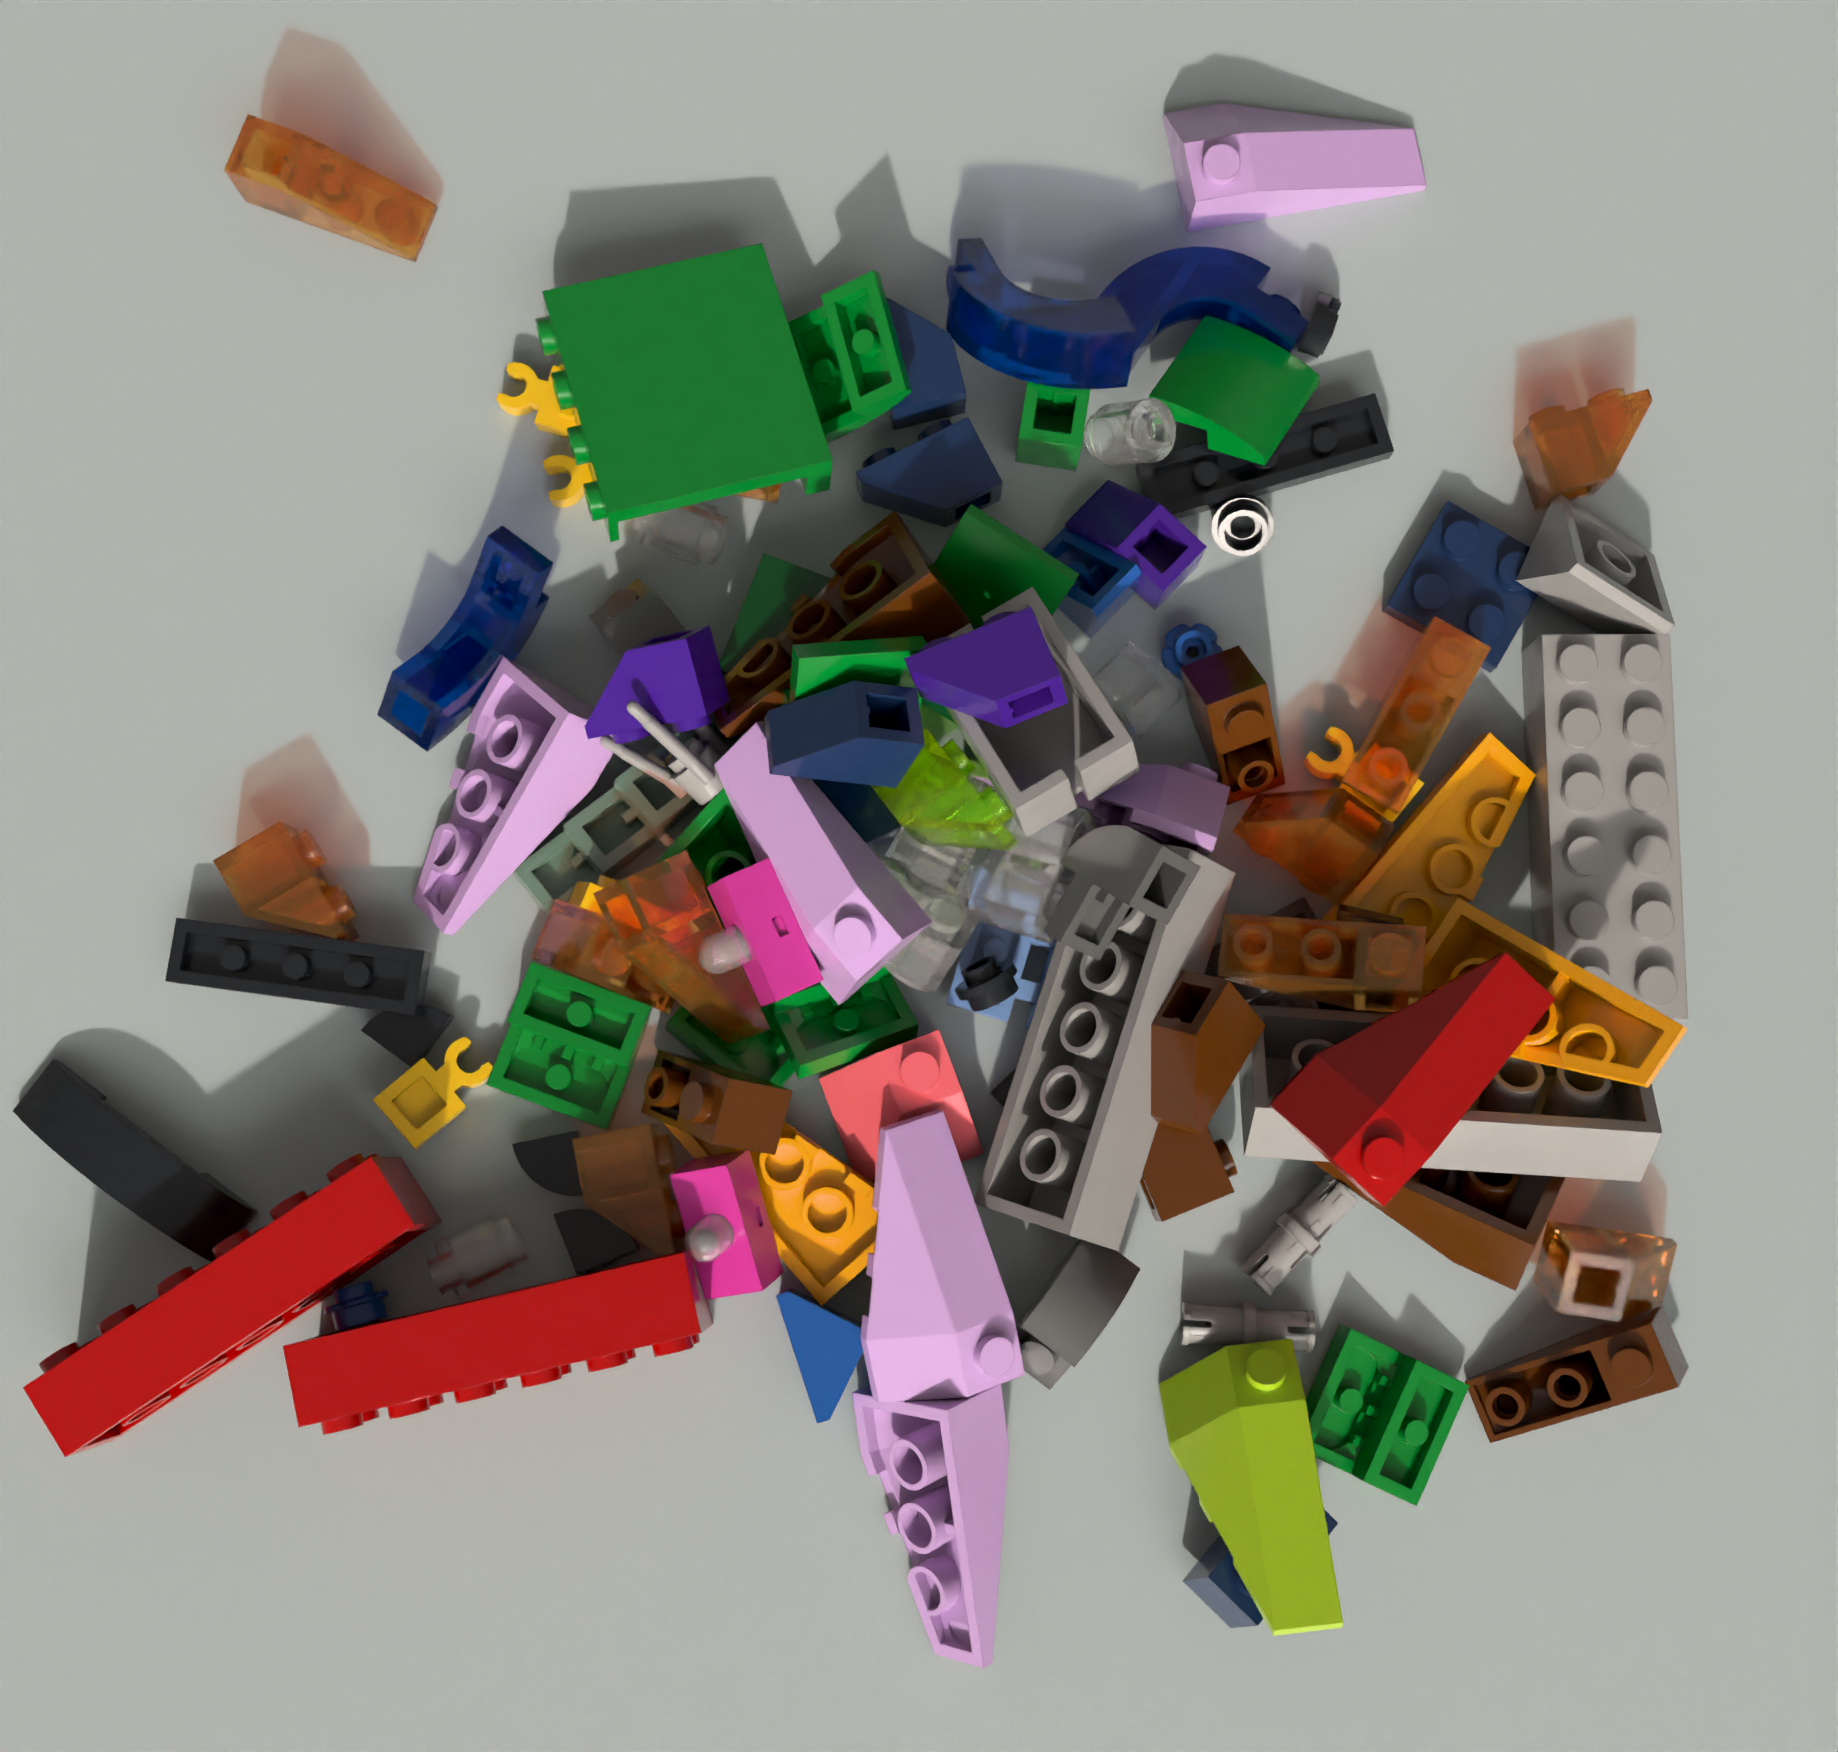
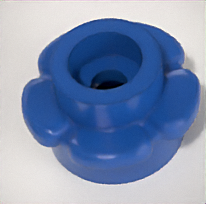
[1161,623,1223,682]
[324,1280,389,1332]

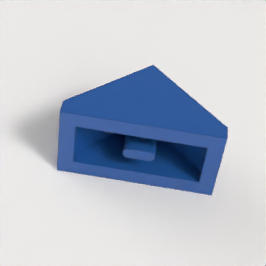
[1042,528,1142,638]
[776,1288,863,1424]

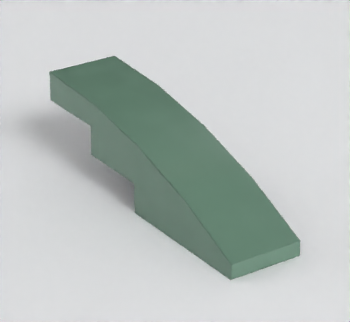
[513,712,741,923]

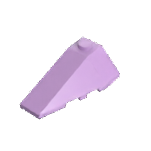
[1163,103,1427,232]
[413,656,613,935]
[714,721,932,1005]
[961,758,1230,857]
[860,1109,1025,1403]
[852,1384,1009,1668]

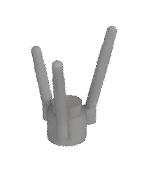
[600,701,729,805]

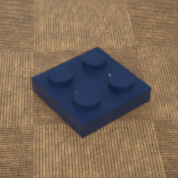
[1382,501,1538,673]

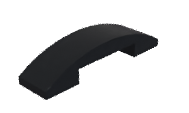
[13,1059,257,1262]

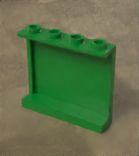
[535,243,833,542]

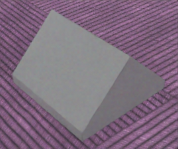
[1516,494,1675,635]

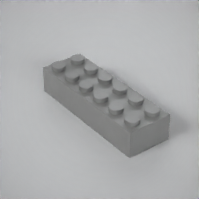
[1522,634,1688,1021]
[974,844,1236,1251]
[1239,1005,1662,1182]

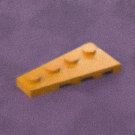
[1319,732,1535,992]
[663,1121,878,1306]

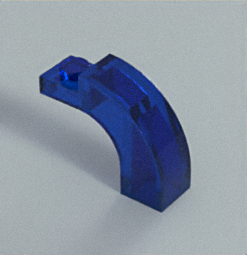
[946,238,1137,389]
[1079,246,1309,374]
[377,525,553,752]

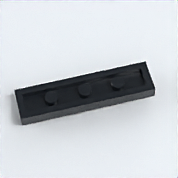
[1135,393,1394,519]
[165,918,432,1017]

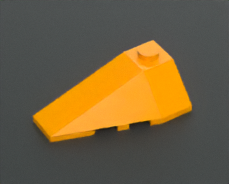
[1385,898,1687,1088]

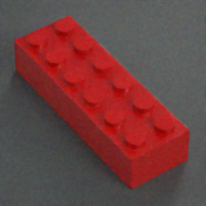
[23,1153,442,1457]
[283,1249,713,1435]

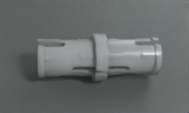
[1239,1174,1358,1297]
[1179,1301,1316,1353]

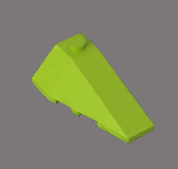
[1158,1338,1343,1636]

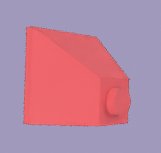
[819,1030,984,1184]

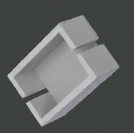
[945,587,1140,838]

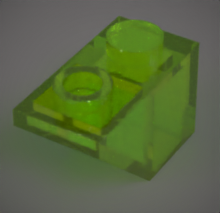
[871,728,1019,851]

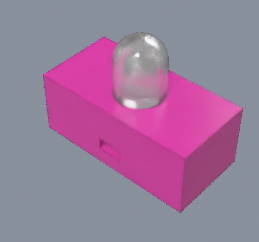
[697,858,824,1007]
[669,1150,784,1300]

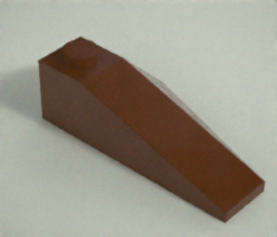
[713,511,972,738]
[1311,1161,1566,1291]

